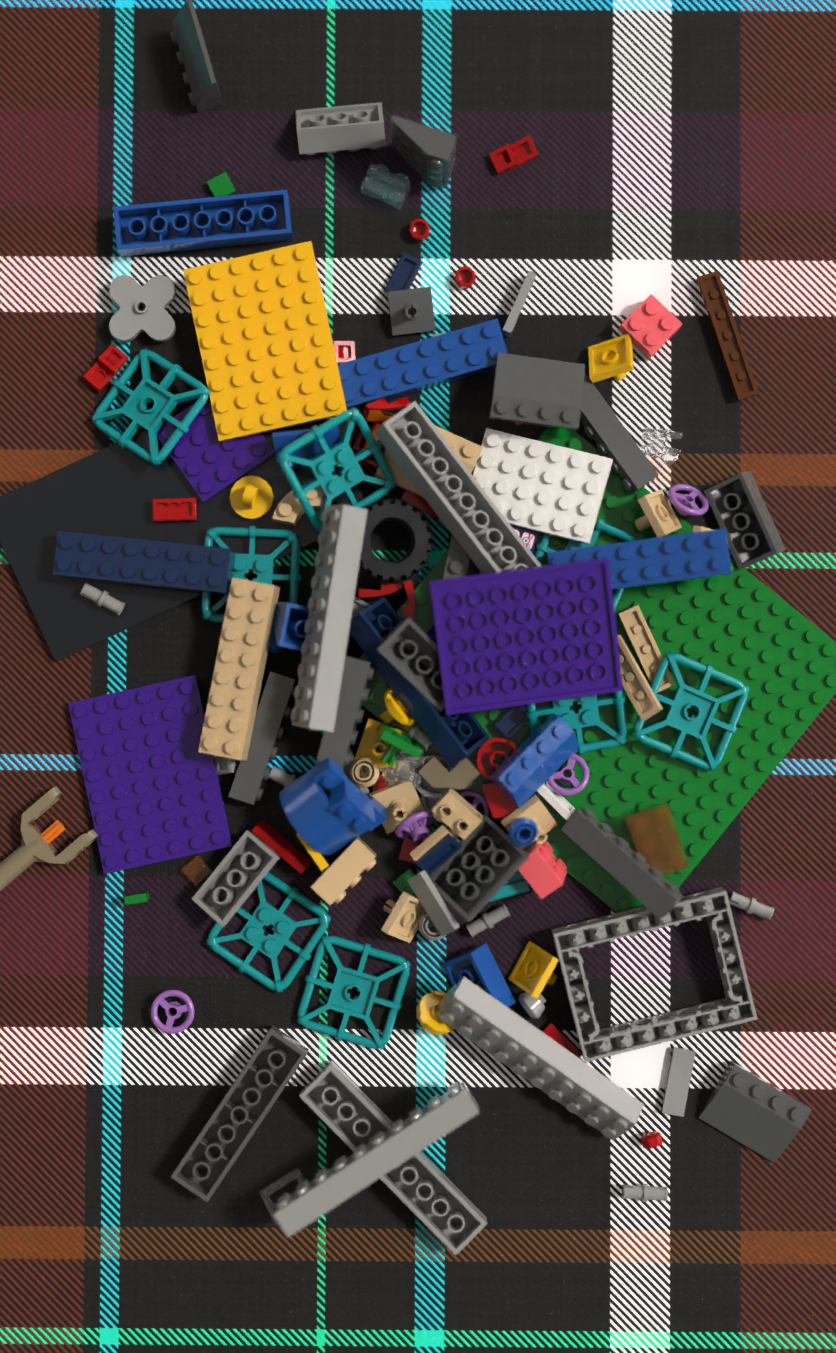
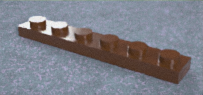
[696,270,759,401]

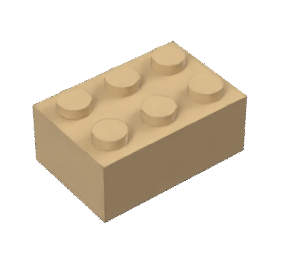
[311,837,377,905]

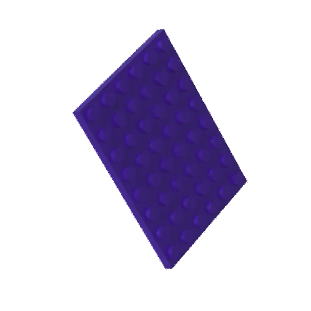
[429,557,623,715]
[68,675,233,874]

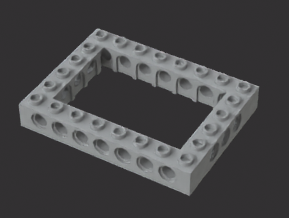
[551,887,757,1063]

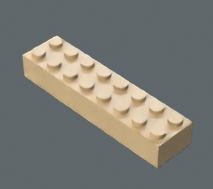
[198,578,280,761]

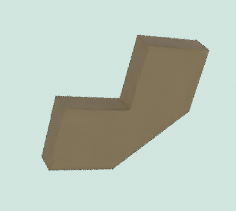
[418,756,481,789]

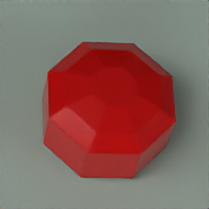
[409,218,430,242]
[455,267,475,289]
[640,1131,663,1149]

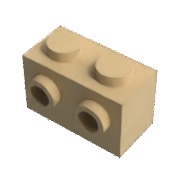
[431,788,483,840]

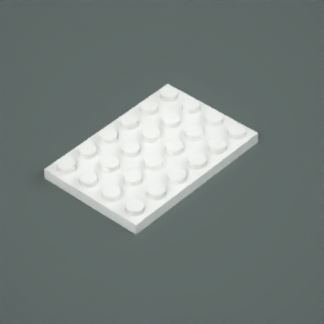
[473,428,613,545]

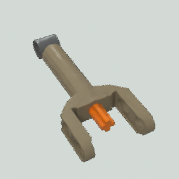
[0,786,98,892]

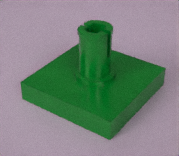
[376,722,423,767]

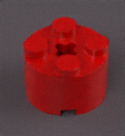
[476,737,517,781]

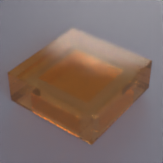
[181,855,212,886]

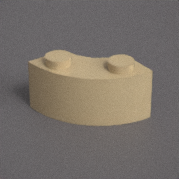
[272,486,324,526]

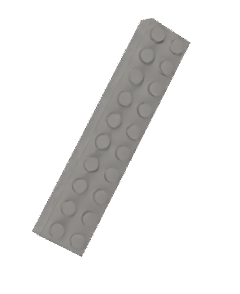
[375,401,542,574]
[291,505,368,732]
[434,977,644,1141]
[299,1061,487,1255]
[273,1081,479,1237]

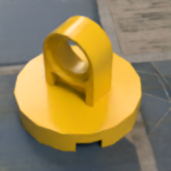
[230,475,274,520]
[380,687,417,726]
[417,991,454,1035]

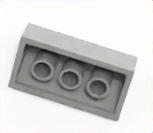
[296,102,386,155]
[192,830,280,927]

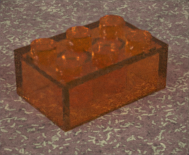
[623,803,689,875]

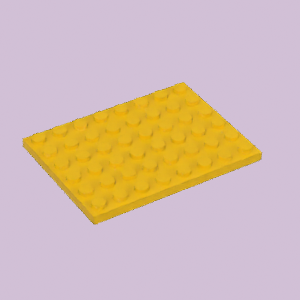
[183,241,347,442]

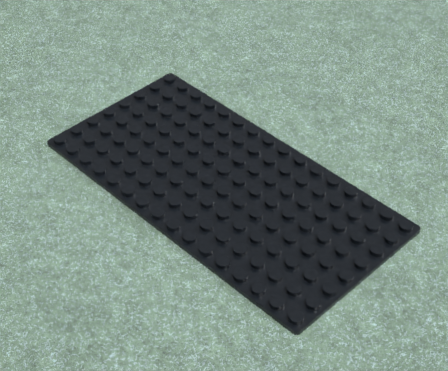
[0,415,364,661]

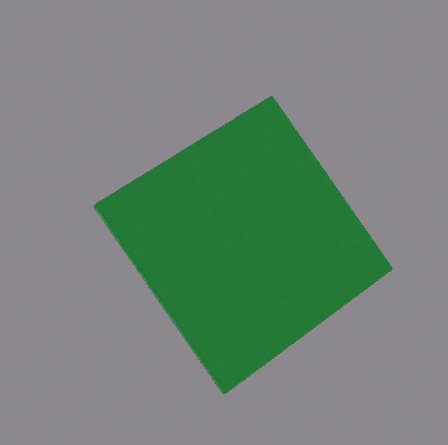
[359,427,836,913]

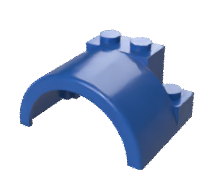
[279,757,387,855]

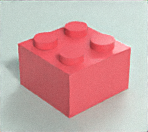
[618,294,682,360]
[518,841,567,900]

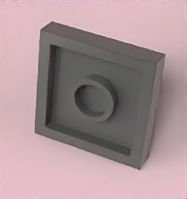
[387,287,436,336]

